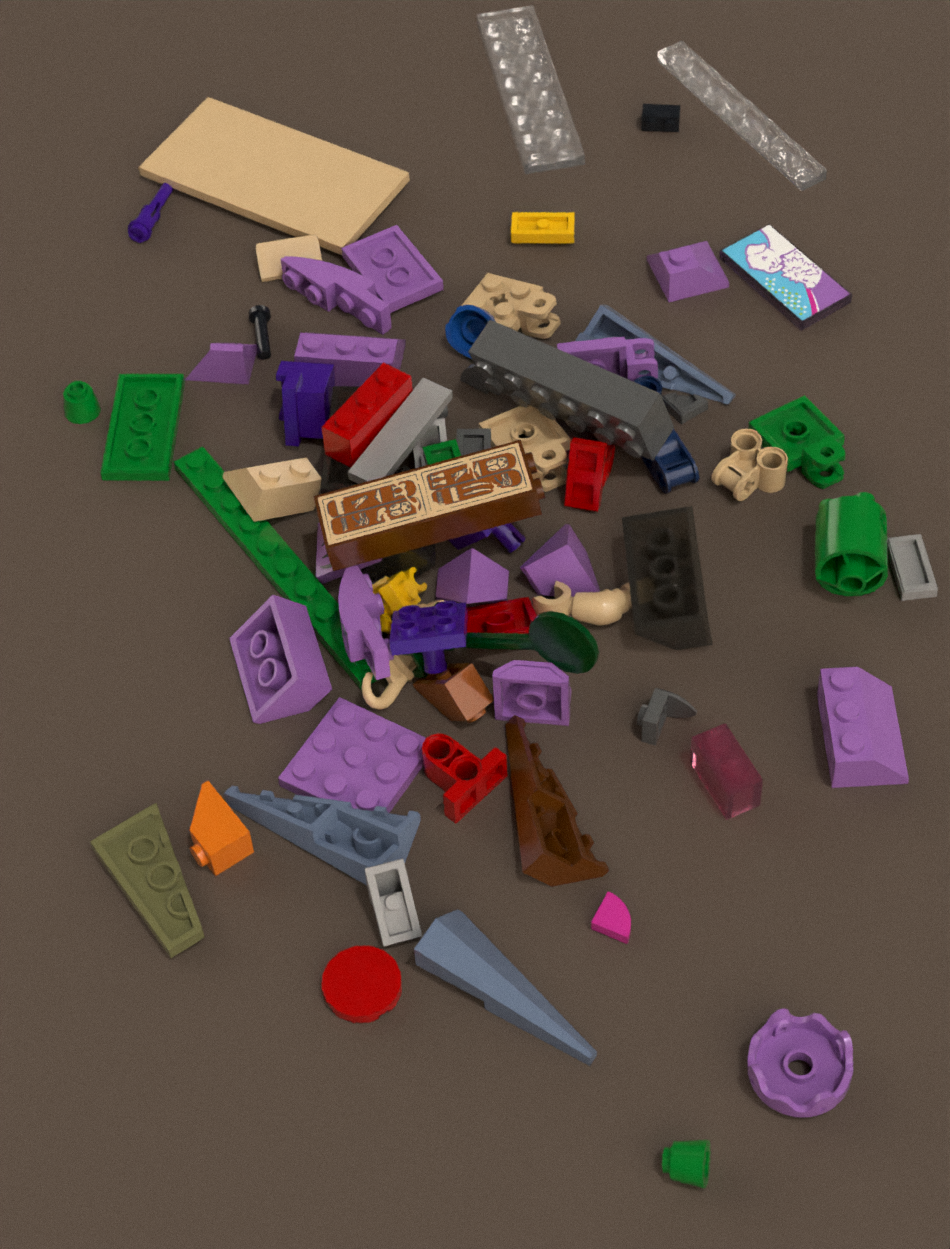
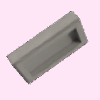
[887,534,938,601]

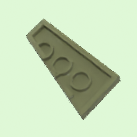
[90,803,205,958]

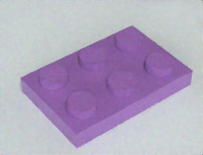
[341,225,444,313]

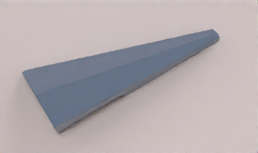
[575,305,736,405]
[224,786,421,885]
[414,909,597,1066]

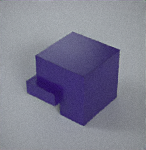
[276,361,337,447]

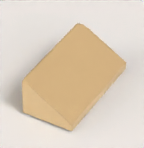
[255,234,322,282]

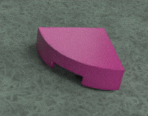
[591,891,631,944]

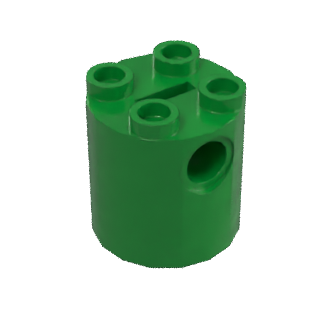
[815,492,888,596]

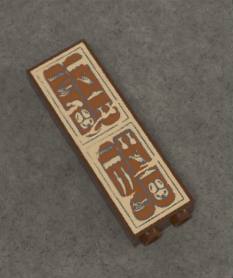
[314,440,545,571]

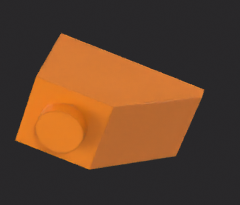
[190,780,254,876]

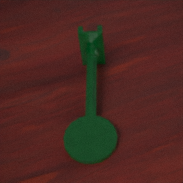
[402,602,599,678]

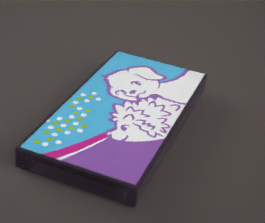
[719,224,852,331]

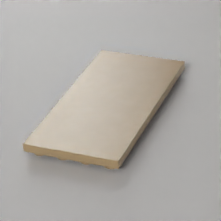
[138,97,410,255]

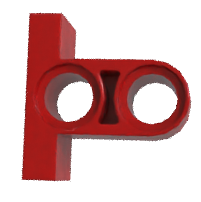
[564,437,615,512]
[422,733,508,824]

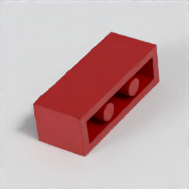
[322,362,413,468]

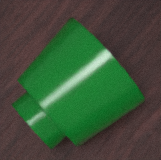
[63,381,101,424]
[662,1140,711,1189]

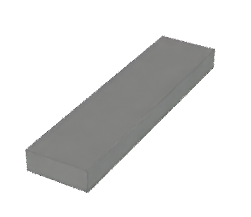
[348,377,453,484]

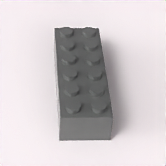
[468,320,674,461]

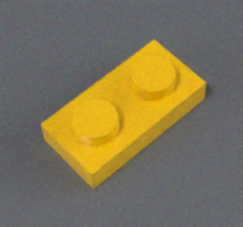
[511,212,575,244]

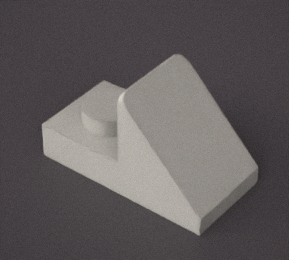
[364,858,422,946]

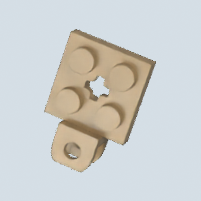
[462,273,560,339]
[479,405,571,492]

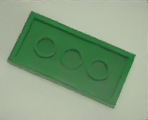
[100,374,185,481]

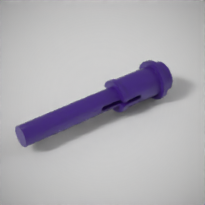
[128,183,174,243]

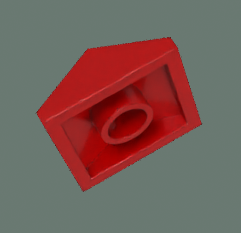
[467,597,537,634]

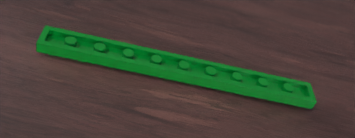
[174,446,378,690]

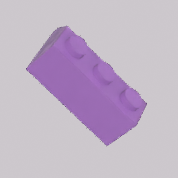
[294,332,406,388]
[229,595,332,724]
[817,667,909,788]

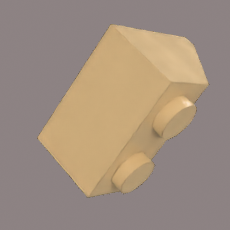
[223,457,323,522]

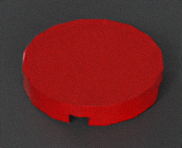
[322,945,402,1023]

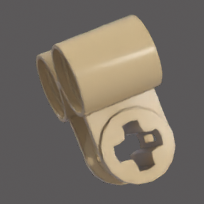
[711,428,788,501]

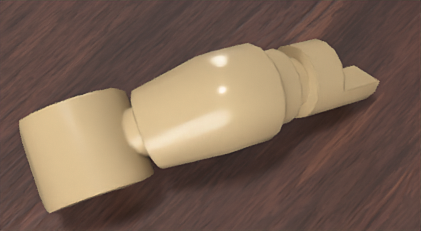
[532,578,658,626]

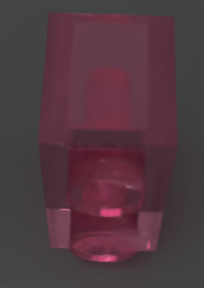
[690,723,763,820]

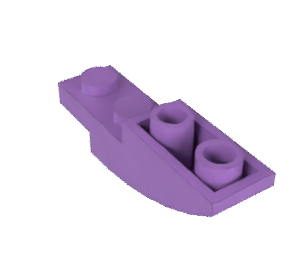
[280,256,392,335]
[338,565,394,680]

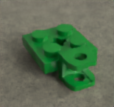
[748,395,846,489]

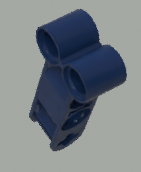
[634,376,699,494]

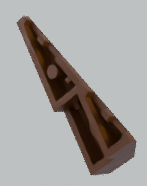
[505,715,609,887]

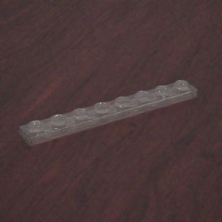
[657,41,827,191]

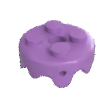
[747,1008,853,1118]

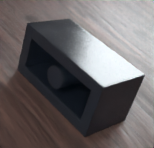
[641,104,681,132]

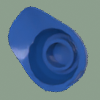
[445,305,496,359]

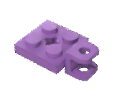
[557,336,658,382]

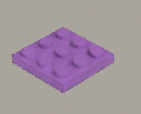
[278,697,426,813]

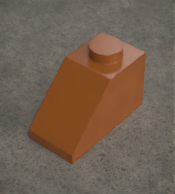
[412,663,494,723]

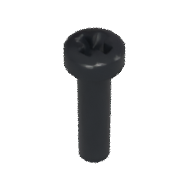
[248,305,271,360]

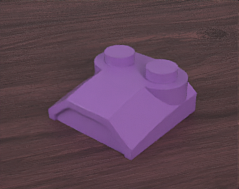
[492,660,572,726]

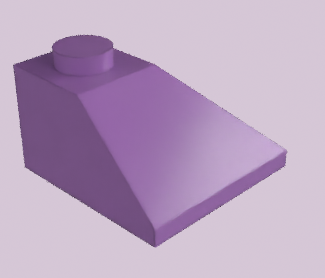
[647,241,729,302]

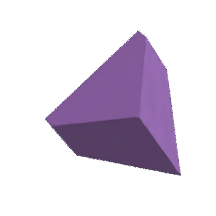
[185,343,257,384]
[520,524,600,597]
[436,548,509,604]

